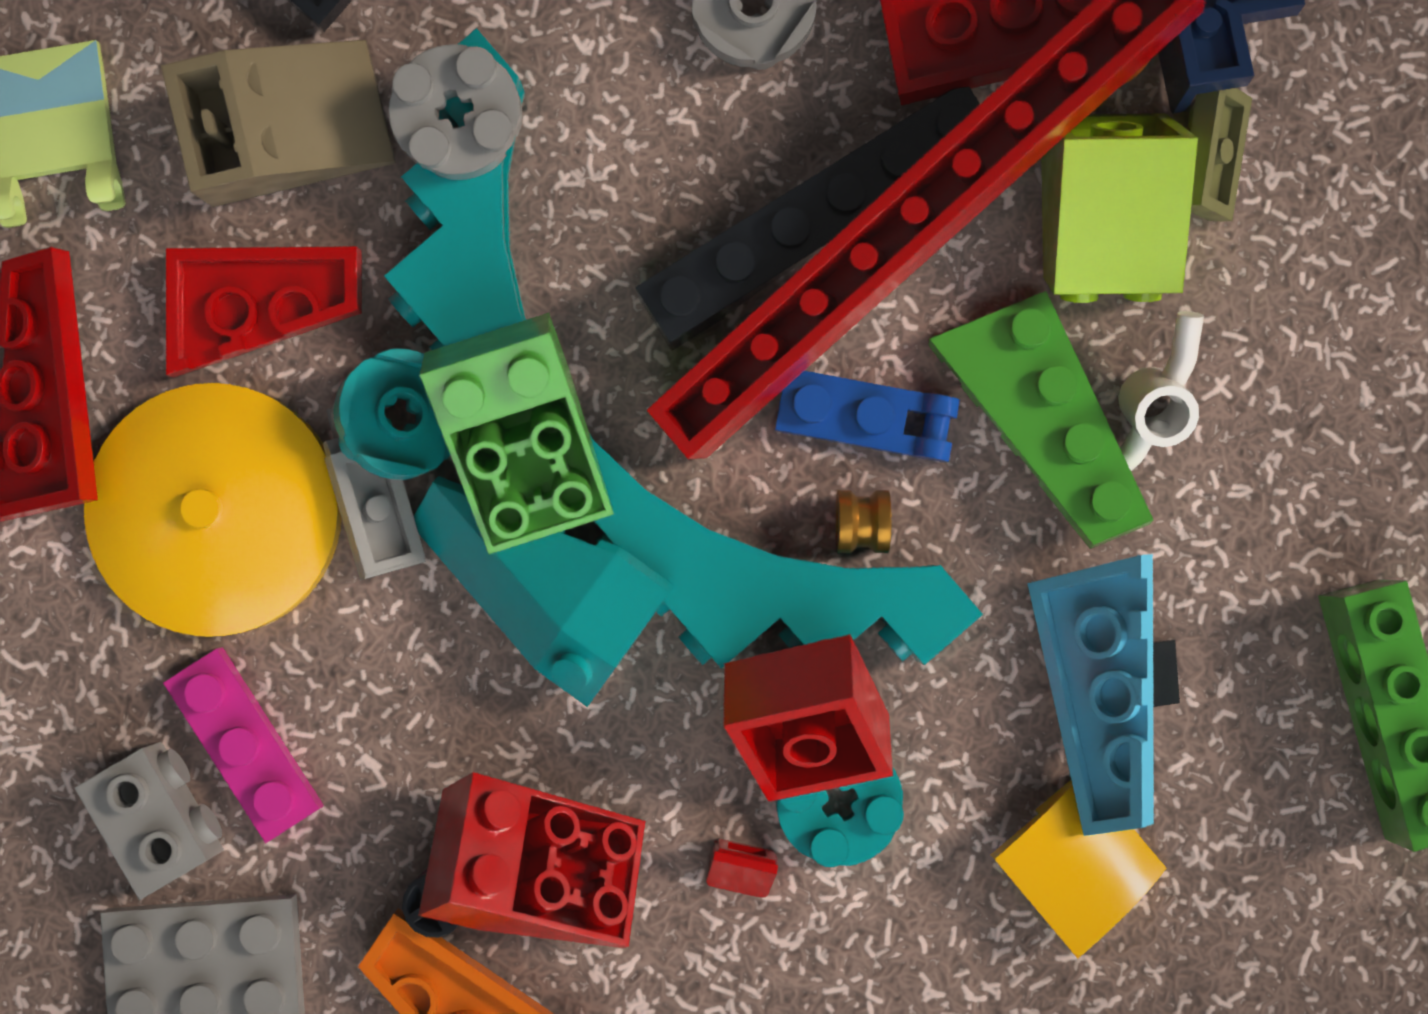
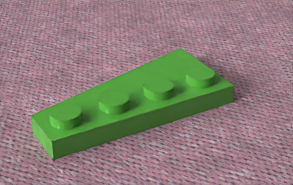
[928,291,1154,549]

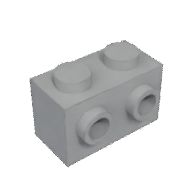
[74,741,224,901]

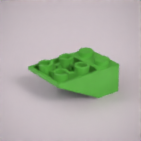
[420,313,614,554]

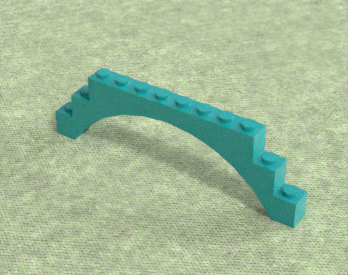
[384,28,983,669]

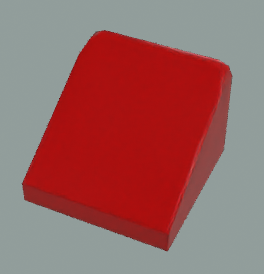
[706,838,779,898]

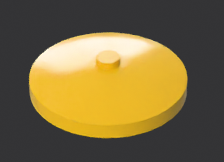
[84,383,342,637]

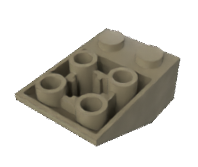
[161,40,396,207]

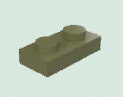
[1188,88,1252,222]

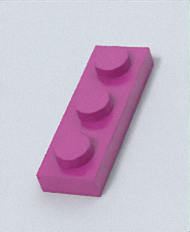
[163,647,324,844]

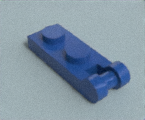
[775,371,960,462]

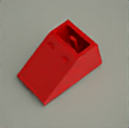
[419,772,646,948]

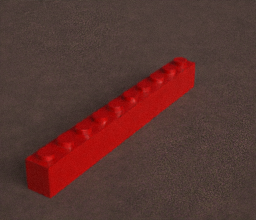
[646,0,1205,460]

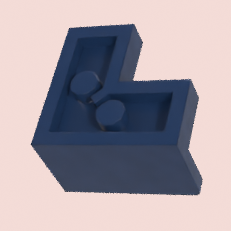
[1158,0,1305,114]

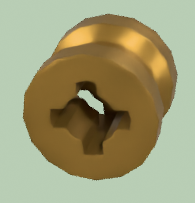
[835,490,891,553]

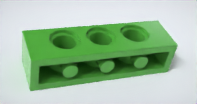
[1318,579,1428,852]

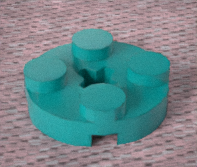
[333,349,450,480]
[776,768,904,867]

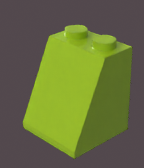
[1041,113,1198,303]

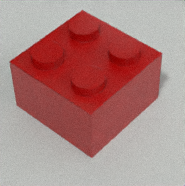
[723,634,893,802]

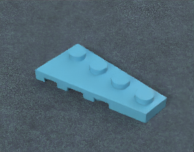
[1027,554,1154,836]

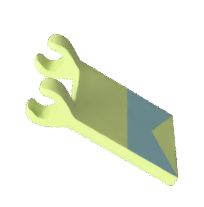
[0,40,125,228]

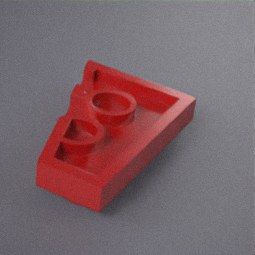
[166,246,362,378]

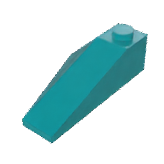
[414,476,674,707]

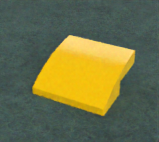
[990,780,1167,959]

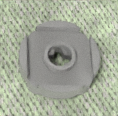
[692,0,816,70]
[389,44,522,180]

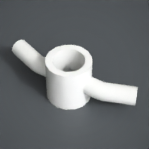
[1118,311,1204,471]

